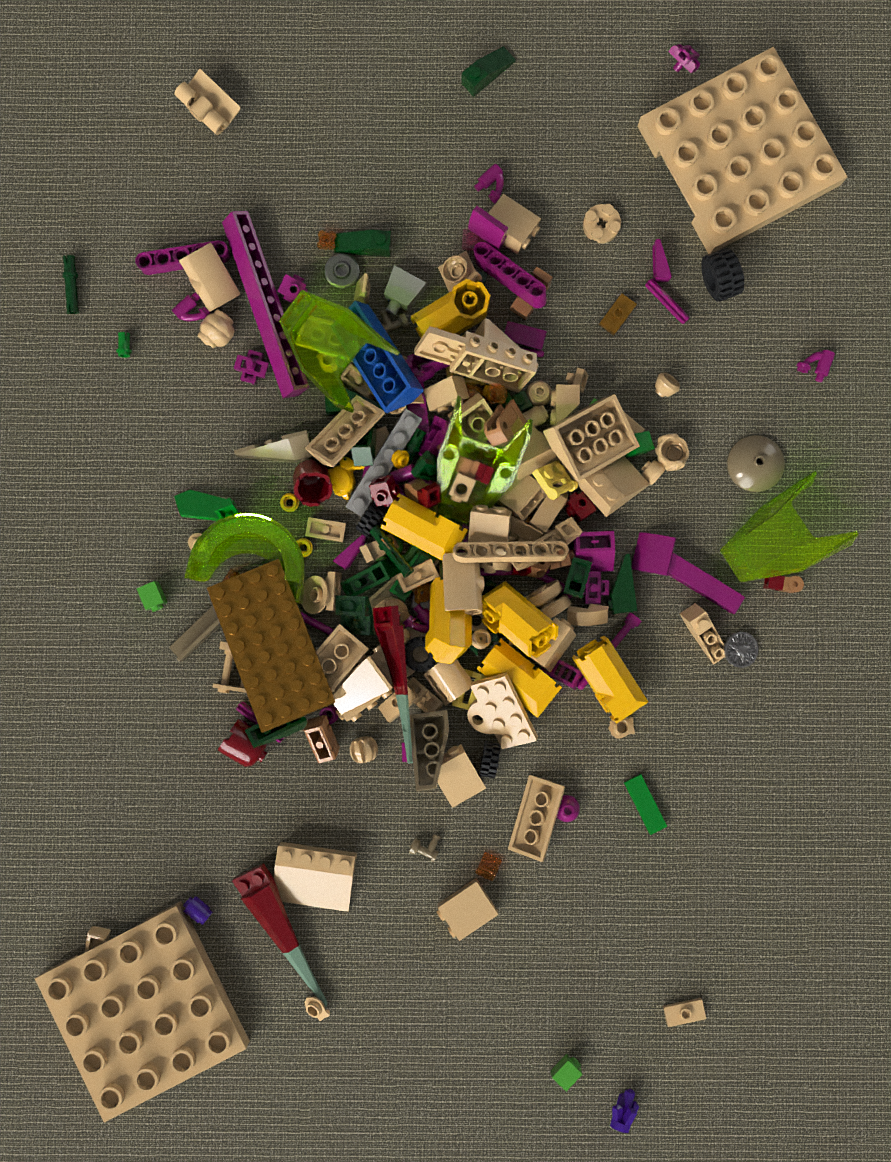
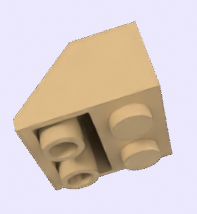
[550,384,580,425]

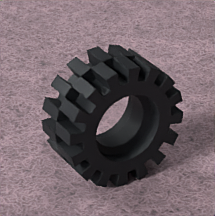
[355,502,388,538]
[405,636,436,672]
[479,741,501,779]

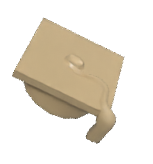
[438,251,482,292]

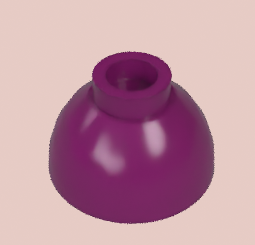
[557,795,580,822]

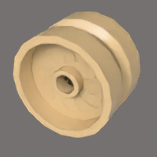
[525,580,572,619]

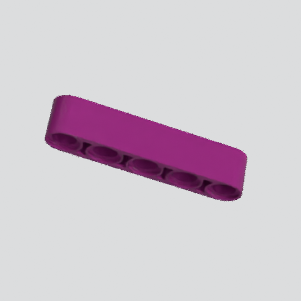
[135,240,231,275]
[474,242,547,308]
[668,553,745,614]

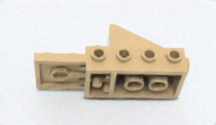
[414,318,538,393]
[332,622,428,722]

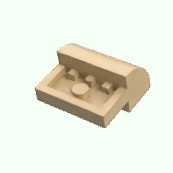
[423,659,473,706]

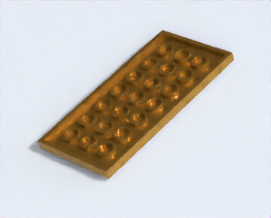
[207,559,336,733]

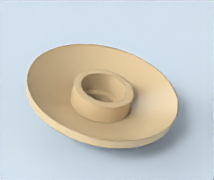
[301,576,329,614]

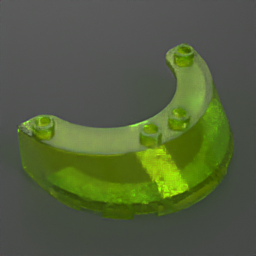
[184,513,305,604]

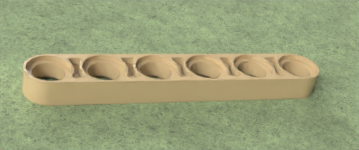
[452,541,569,563]

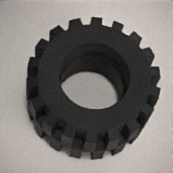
[701,248,744,302]

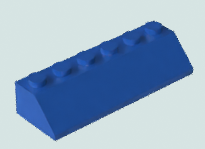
[331,300,424,413]

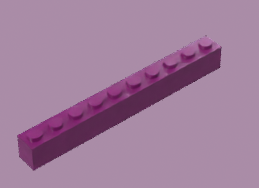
[222,211,310,398]

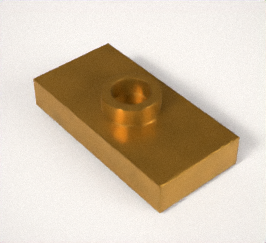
[599,293,637,335]

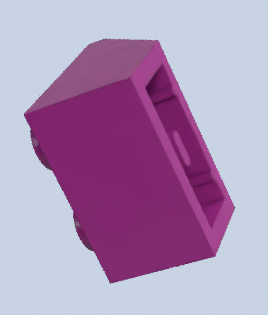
[573,531,615,572]

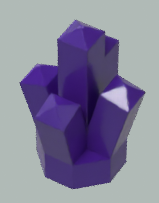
[610,1089,639,1133]

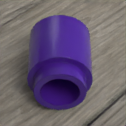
[183,896,213,925]

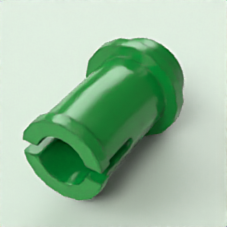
[116,332,132,358]

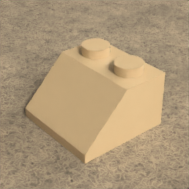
[447,393,493,451]

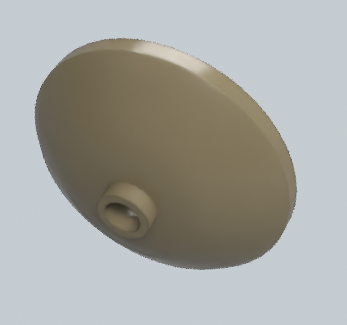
[727,435,785,492]

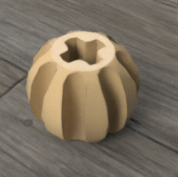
[350,736,378,763]

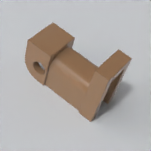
[510,267,553,320]
[484,399,529,447]

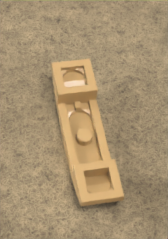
[511,517,582,571]

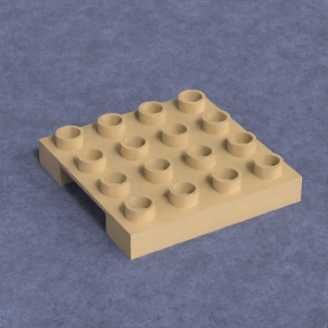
[637,47,847,254]
[35,901,250,1122]

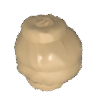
[198,309,234,348]
[655,433,689,472]

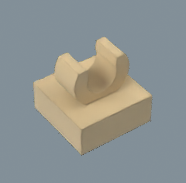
[566,368,589,393]

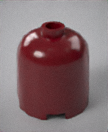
[293,459,333,507]
[218,719,268,767]

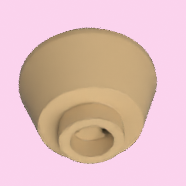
[655,373,680,397]
[526,381,552,407]
[641,460,665,485]

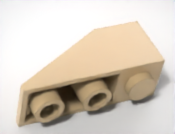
[680,603,725,664]

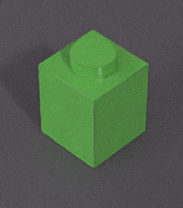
[137,581,168,612]
[550,1054,582,1092]

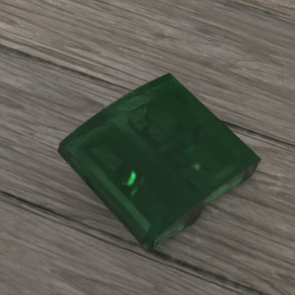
[335,595,375,635]

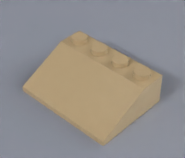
[543,394,640,482]
[556,456,650,517]
[274,842,357,912]

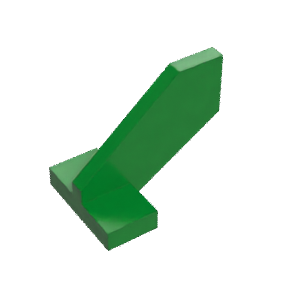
[174,490,244,529]

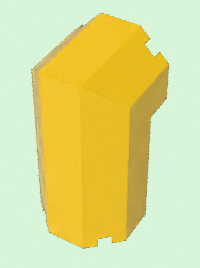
[411,279,490,338]
[381,494,469,560]
[425,577,472,664]
[478,581,558,658]
[572,636,648,724]
[476,638,562,718]

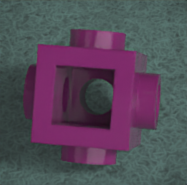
[277,273,308,303]

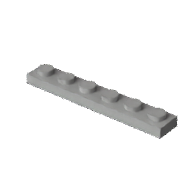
[345,409,422,517]

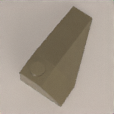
[234,430,316,463]
[410,710,450,792]

